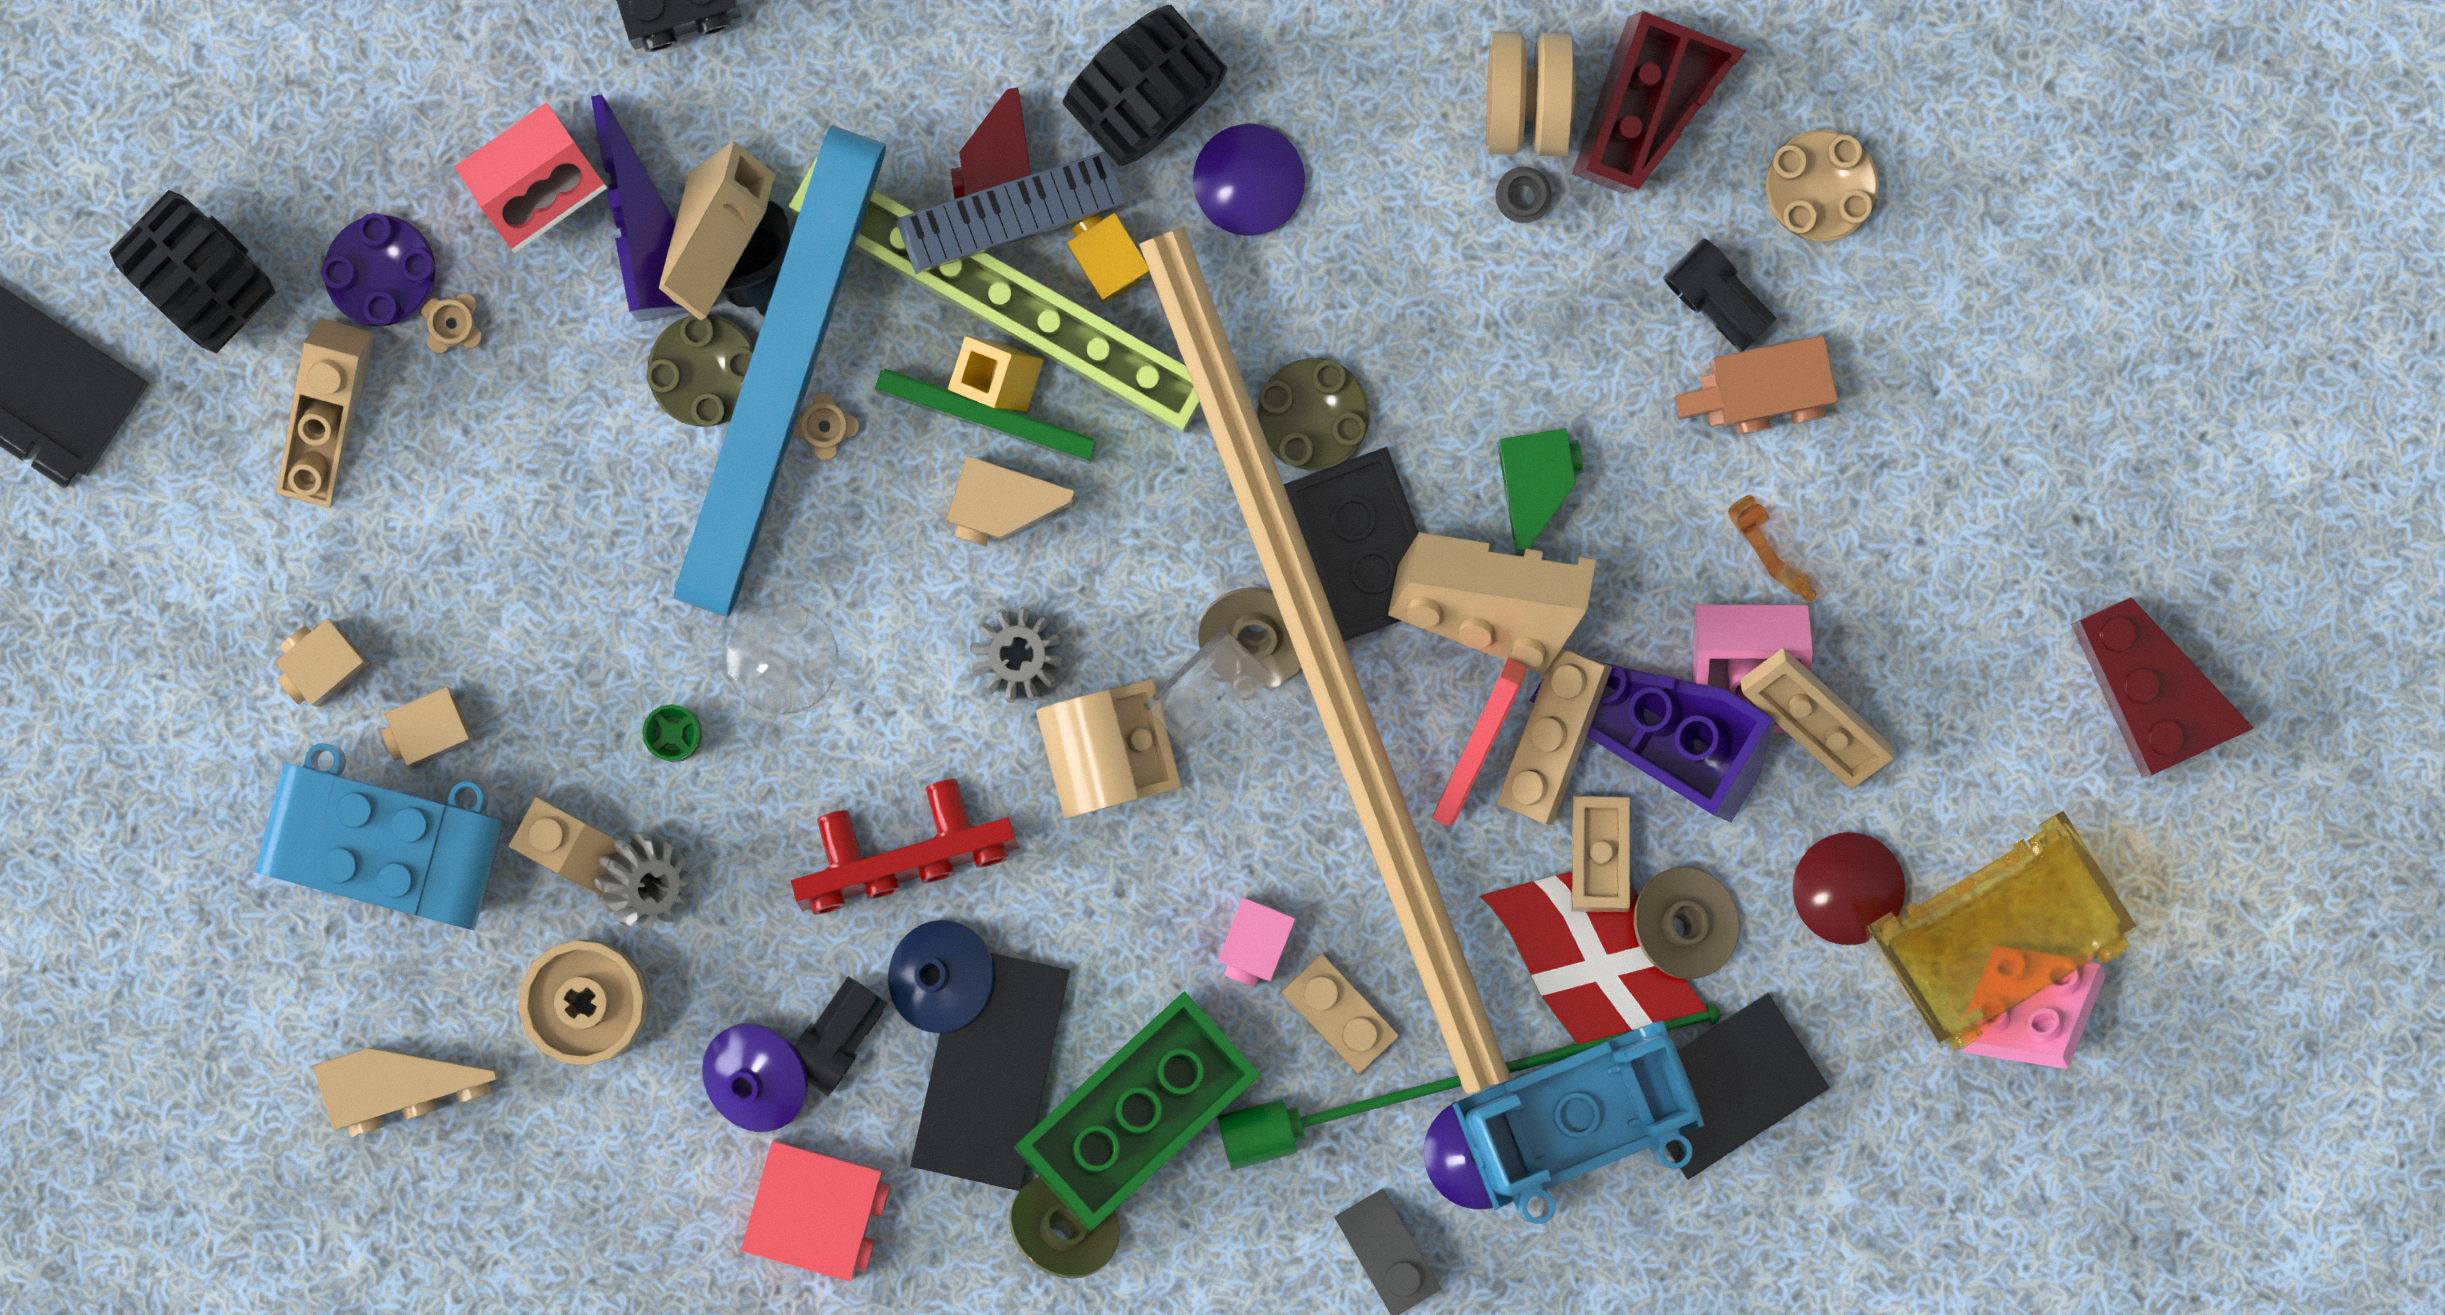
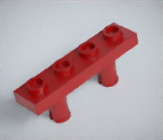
[790,779,1019,915]

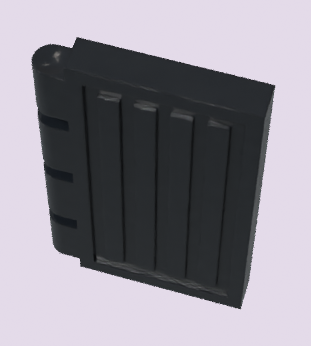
[0,285,149,489]

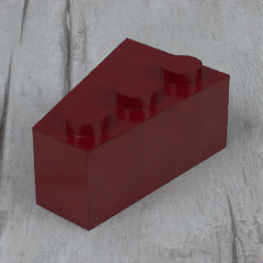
[1572,11,1746,194]
[2071,597,2254,777]

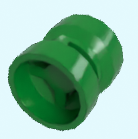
[642,704,703,762]

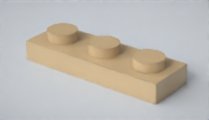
[1496,647,1612,825]
[1740,647,1894,790]

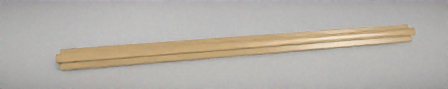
[1140,227,1511,1094]

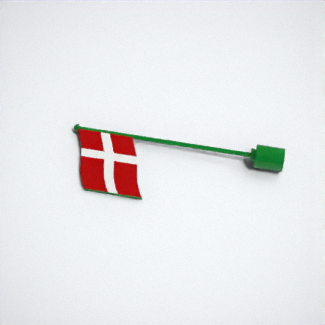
[1217,871,1720,1171]

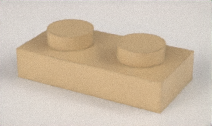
[1572,796,1630,912]
[1281,953,1399,1074]

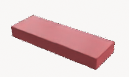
[1432,657,1527,827]

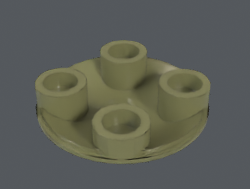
[646,315,755,427]
[1257,358,1370,470]

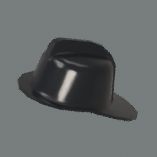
[721,201,790,316]

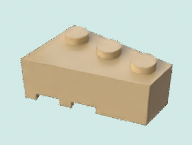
[1388,532,1596,675]

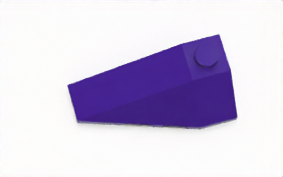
[591,94,690,322]
[1530,662,1776,822]

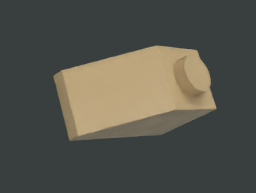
[946,456,1075,547]
[508,797,618,896]

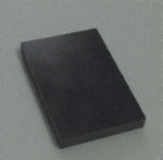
[1283,447,1419,642]
[1665,993,1830,1180]

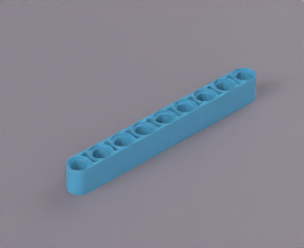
[674,125,886,618]

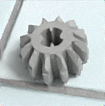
[970,607,1065,703]
[593,832,694,930]

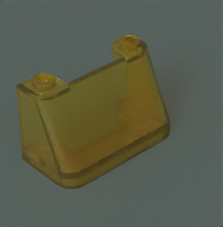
[1867,810,2136,1052]

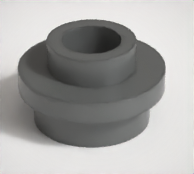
[1495,167,1552,224]

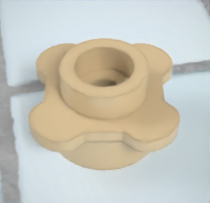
[422,293,482,354]
[793,393,859,460]

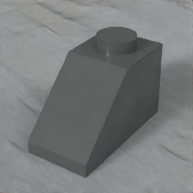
[1334,1188,1442,1315]

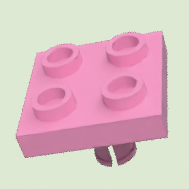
[1958,948,2105,1069]

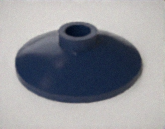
[888,920,995,1033]

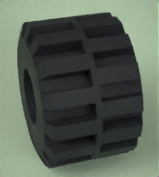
[1062,4,1228,166]
[109,190,276,354]

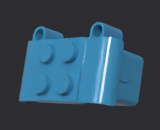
[254,743,504,930]
[1452,1020,1704,1224]

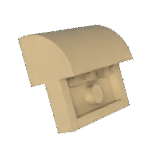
[1035,679,1182,819]

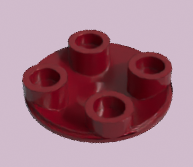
[1792,832,1905,945]

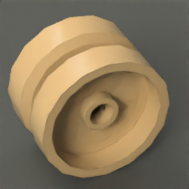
[1486,31,1576,157]
[518,940,650,1066]

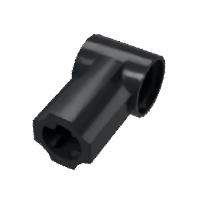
[1663,238,1777,352]
[794,976,888,1097]

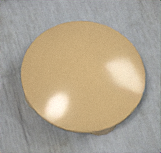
[1766,130,1879,242]

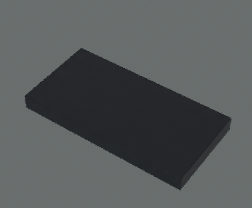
[910,952,1070,1191]

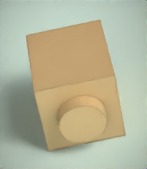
[381,687,475,767]

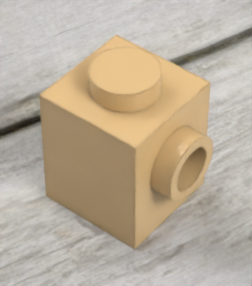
[275,618,370,707]

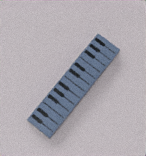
[896,151,1126,274]

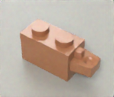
[1674,335,1838,435]

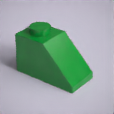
[1497,428,1584,554]

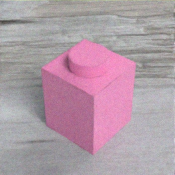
[1218,897,1296,988]

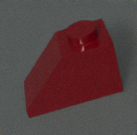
[950,88,1031,199]

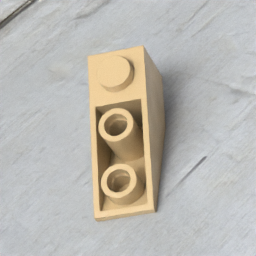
[659,141,775,321]
[276,318,375,508]
[313,1047,502,1137]

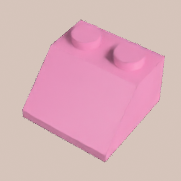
[1692,604,1813,733]

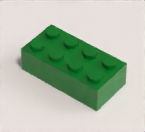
[1013,991,1261,1232]

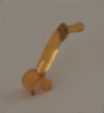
[1728,494,1816,601]

